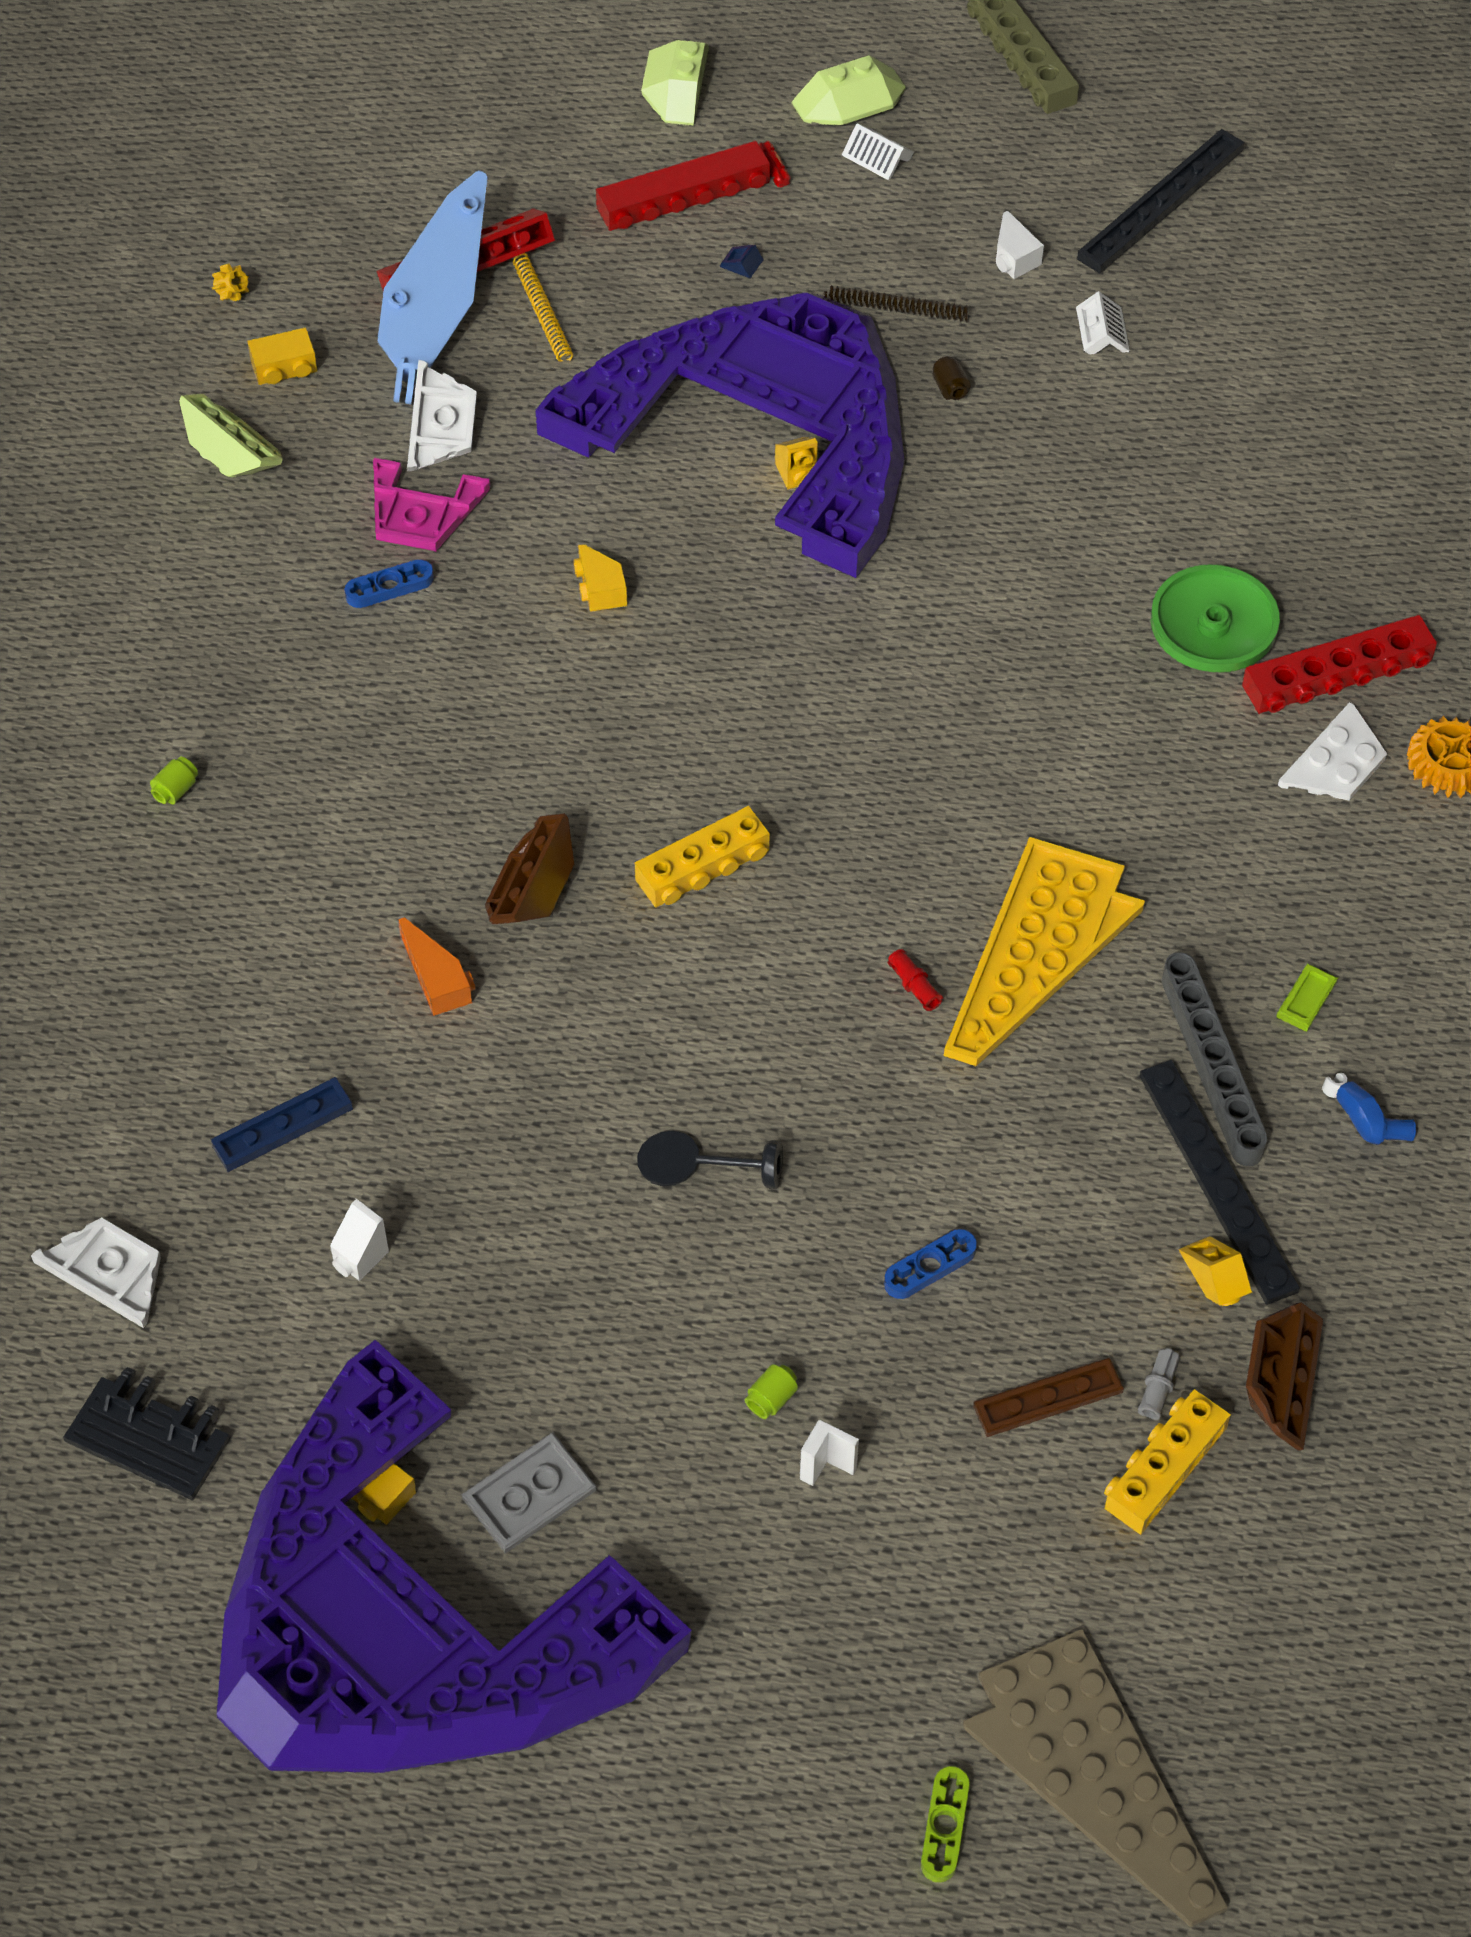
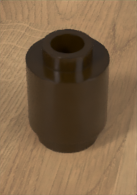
[932,356,971,400]

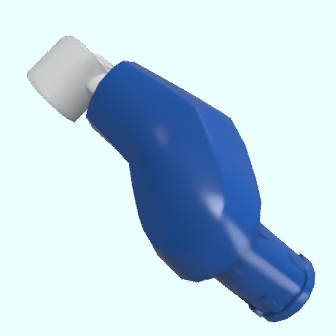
[1322,1073,1416,1145]

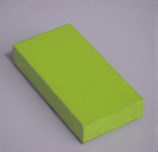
[1276,963,1338,1032]

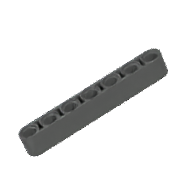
[1162,952,1267,1166]

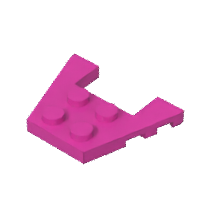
[373,458,490,551]

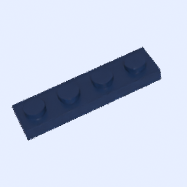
[210,1077,353,1172]

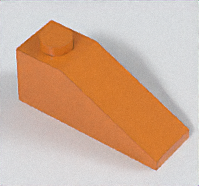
[398,917,475,1016]

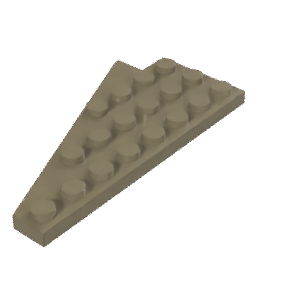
[963,1629,1228,1927]

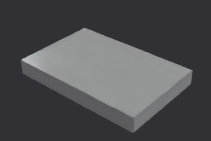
[461,1432,596,1554]

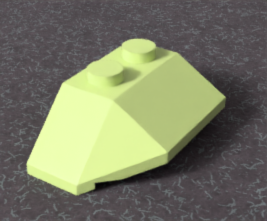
[641,40,709,125]
[792,55,906,125]
[179,394,283,477]

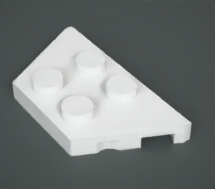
[407,360,477,471]
[1278,702,1387,800]
[31,1218,161,1328]

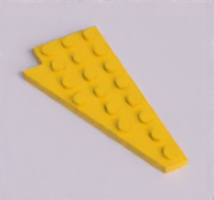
[944,837,1145,1066]

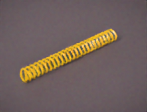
[513,253,574,362]

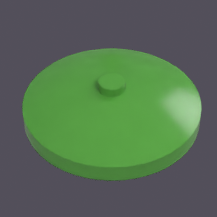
[1151,565,1280,672]

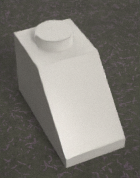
[996,211,1044,279]
[330,1199,389,1281]

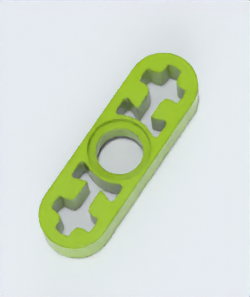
[921,1766,969,1883]

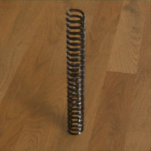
[824,285,970,323]

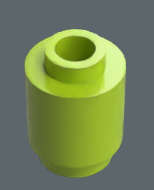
[150,756,198,805]
[745,1364,798,1419]

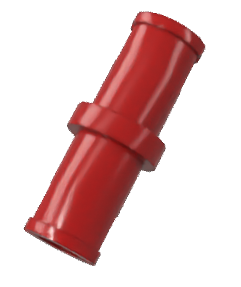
[887,949,943,1011]

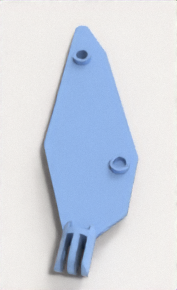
[377,171,487,405]

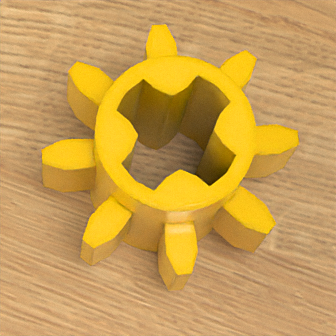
[212,264,249,301]

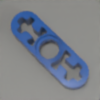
[345,559,434,608]
[884,1229,976,1299]

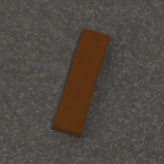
[973,1358,1124,1437]

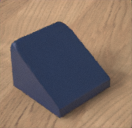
[720,245,764,278]

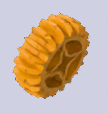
[1407,716,1471,799]

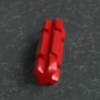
[759,141,791,187]

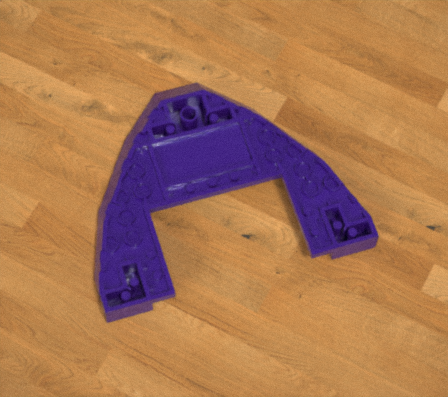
[536,292,904,578]
[217,1340,692,1773]

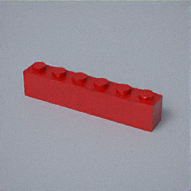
[596,141,770,231]

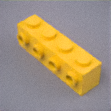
[634,806,770,908]
[1104,1389,1231,1535]

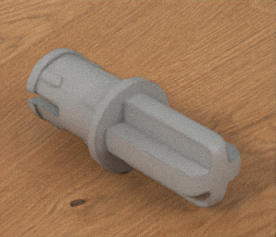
[1138,1348,1180,1420]

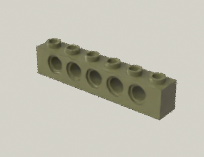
[967,0,1079,114]

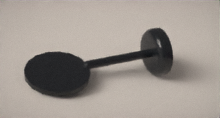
[637,1131,783,1189]

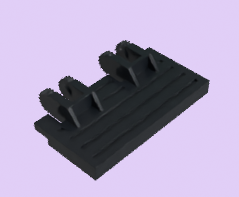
[63,1367,230,1501]

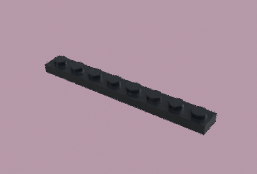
[1077,129,1244,274]
[1139,1060,1300,1305]

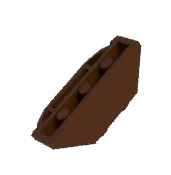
[485,813,574,924]
[1246,1302,1323,1451]

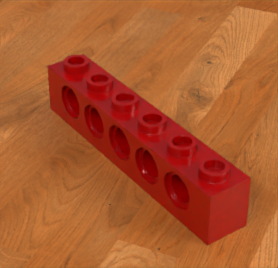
[377,208,555,292]
[1242,615,1437,714]

